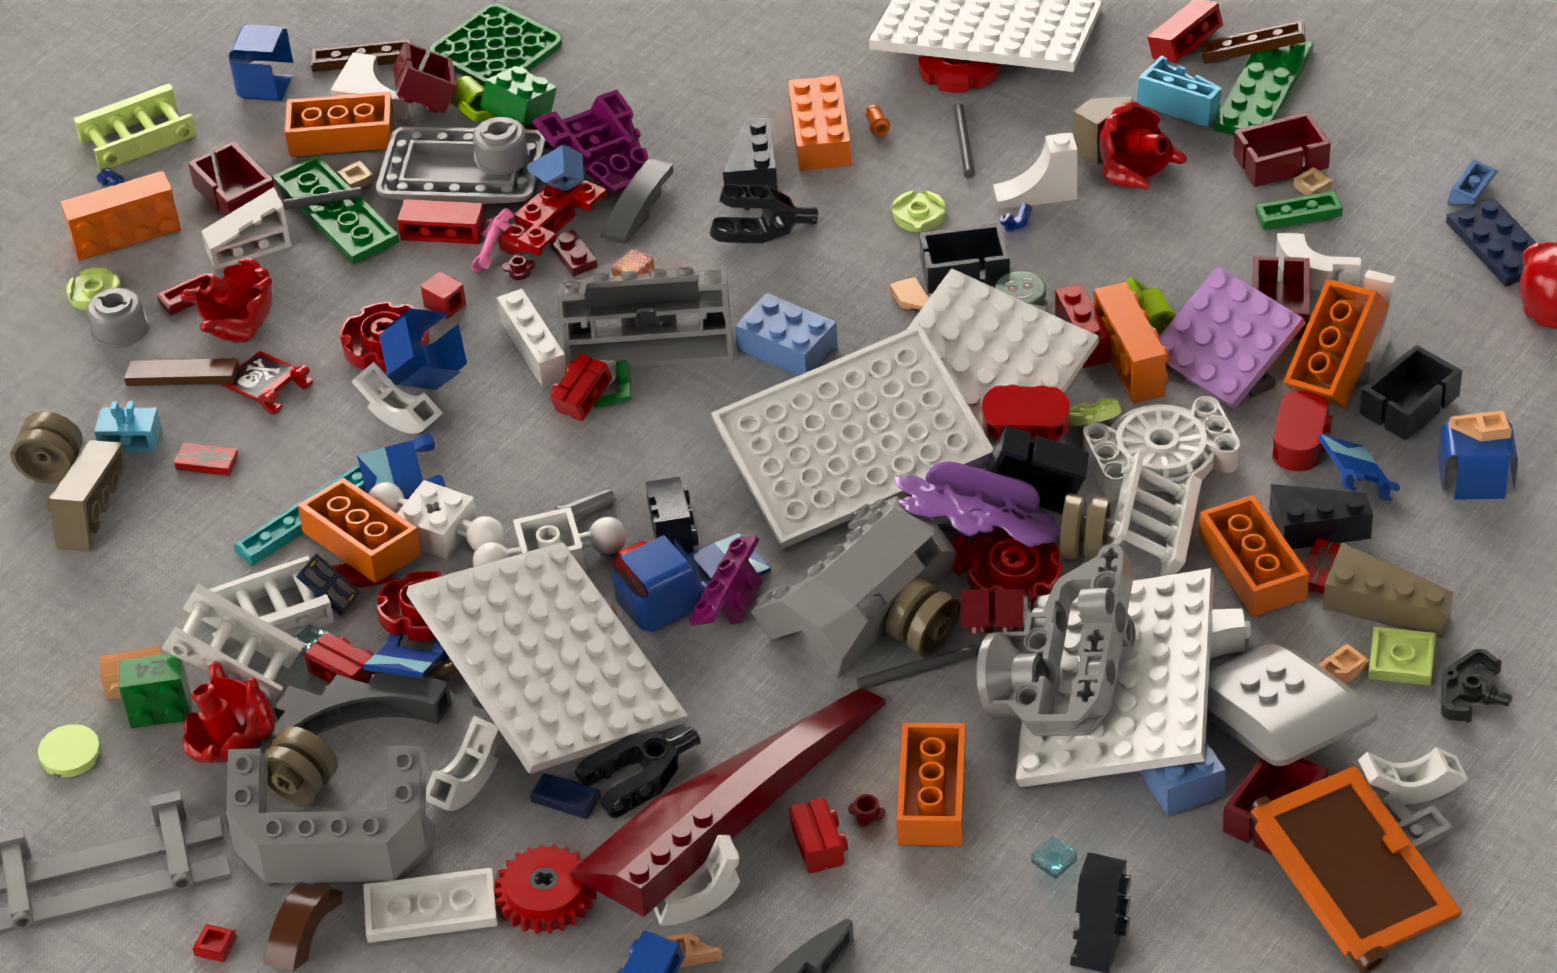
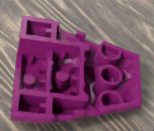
[533,89,649,194]

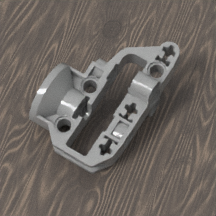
[977,544,1136,736]

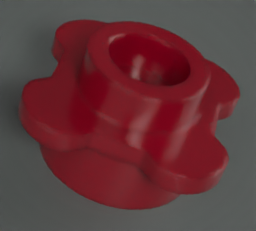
[502,254,535,280]
[848,794,886,827]

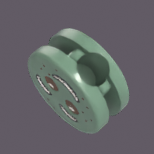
[995,271,1046,306]

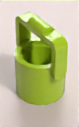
[450,76,499,122]
[1125,276,1176,336]

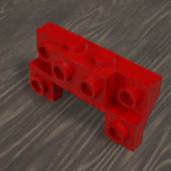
[498,180,607,256]

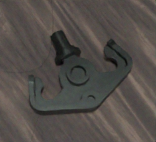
[1441,649,1513,723]

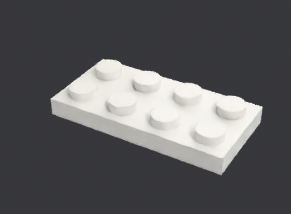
[364,867,498,943]

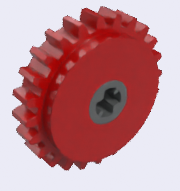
[494,844,597,934]

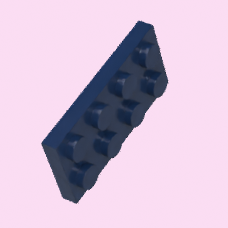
[1446,198,1536,287]

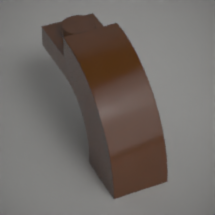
[264,882,343,971]

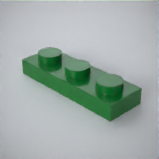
[1255,191,1343,230]

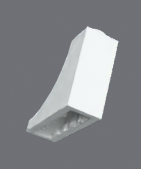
[331,53,410,120]
[993,133,1077,210]
[1358,270,1396,383]
[1210,608,1251,659]

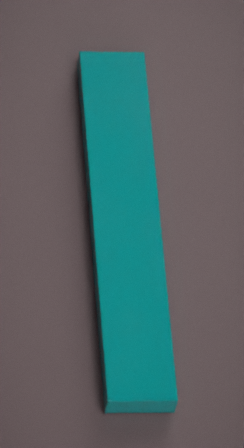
[233,464,366,566]

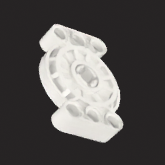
[1083,396,1240,500]

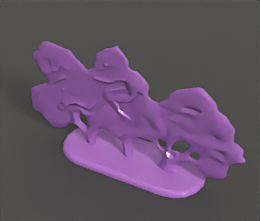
[895,461,1061,547]

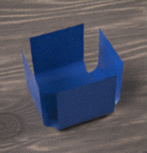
[229,25,294,101]
[379,308,467,390]
[1438,421,1518,500]
[612,535,701,633]

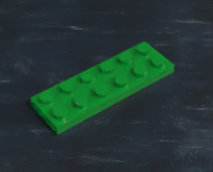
[1214,40,1314,135]
[272,155,399,265]

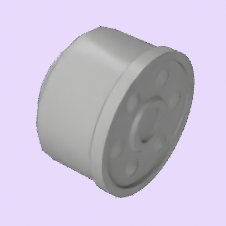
[473,117,530,175]
[87,288,149,348]

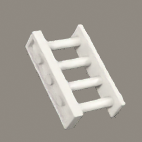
[1107,449,1202,576]
[209,556,335,658]
[162,583,304,705]

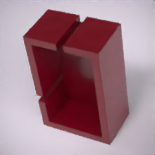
[393,41,457,113]
[1233,112,1331,187]
[188,141,275,217]
[1252,256,1310,339]
[961,589,1031,633]
[1222,758,1328,856]

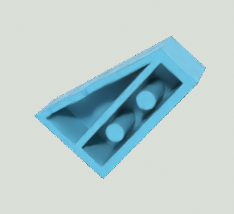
[1136,55,1222,127]

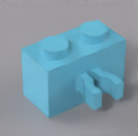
[94,401,162,452]

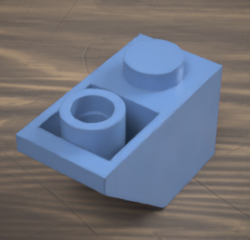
[527,145,584,192]

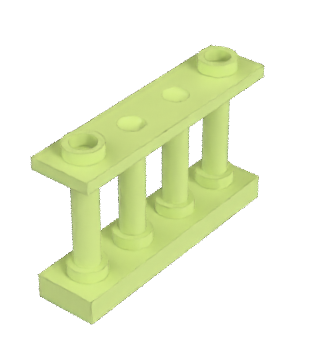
[74,84,197,172]

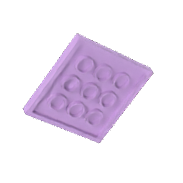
[1159,265,1305,410]

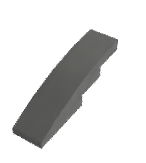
[600,158,673,244]
[769,919,854,973]

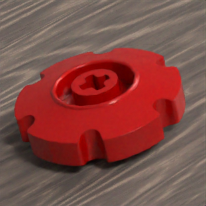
[918,55,1001,93]
[340,302,430,372]
[965,527,1062,607]
[377,571,441,641]

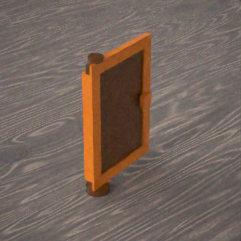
[1249,766,1462,973]

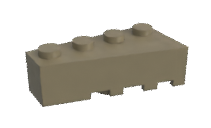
[48,440,126,551]
[1323,542,1453,638]

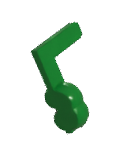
[594,360,632,408]

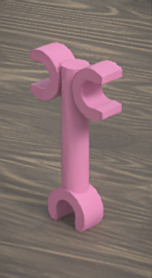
[470,208,515,275]

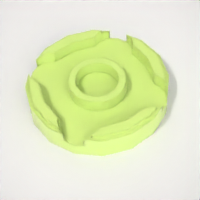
[892,190,946,232]
[66,268,121,310]
[1070,399,1122,426]
[38,724,101,778]

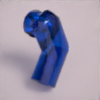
[97,168,125,186]
[1000,203,1032,232]

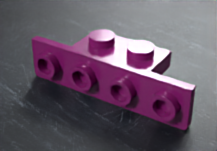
[688,535,763,626]

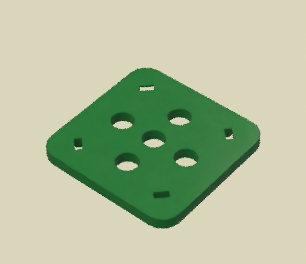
[429,4,562,86]

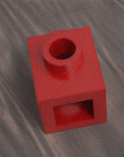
[420,272,466,319]

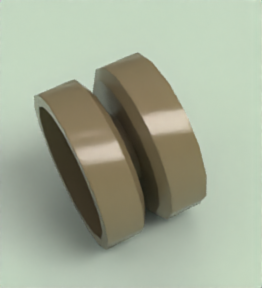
[10,411,83,484]
[1060,494,1111,562]
[886,578,961,657]
[264,726,338,806]

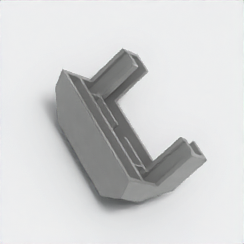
[556,267,734,370]
[751,496,958,679]
[226,745,436,886]

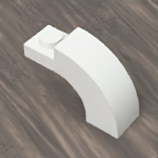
[1276,233,1361,291]
[352,362,443,434]
[426,716,502,811]
[1358,747,1468,805]
[654,835,740,926]

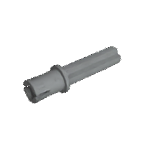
[546,488,616,519]

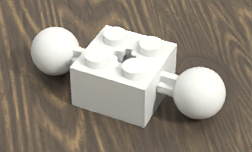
[368,480,504,560]
[473,507,627,573]

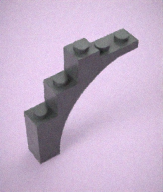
[256,672,452,753]

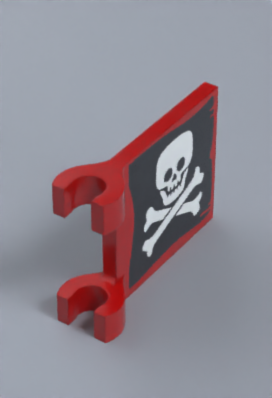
[221,351,313,415]

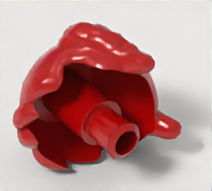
[1099,101,1187,190]
[1519,241,1557,329]
[181,258,272,343]
[182,661,275,763]

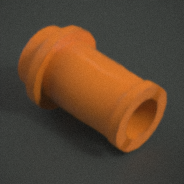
[865,105,891,136]

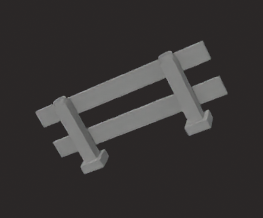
[0,790,232,934]

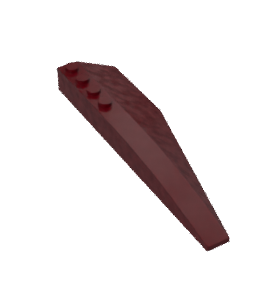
[570,688,886,917]

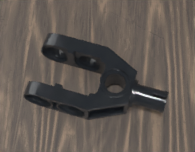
[709,184,819,243]
[575,726,701,818]

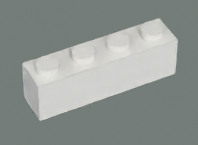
[497,289,567,388]

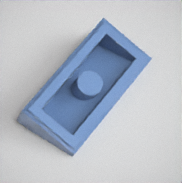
[1447,159,1498,204]

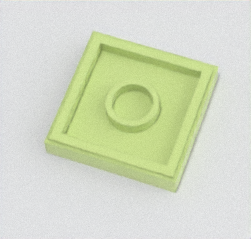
[1368,627,1436,686]

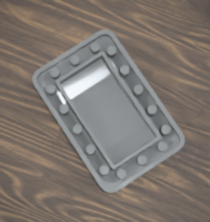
[376,126,546,204]
[1207,643,1377,766]

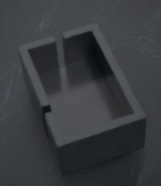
[919,223,1010,294]
[1360,345,1463,440]
[985,425,1089,515]

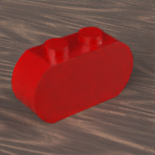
[982,384,1070,441]
[1272,390,1333,471]

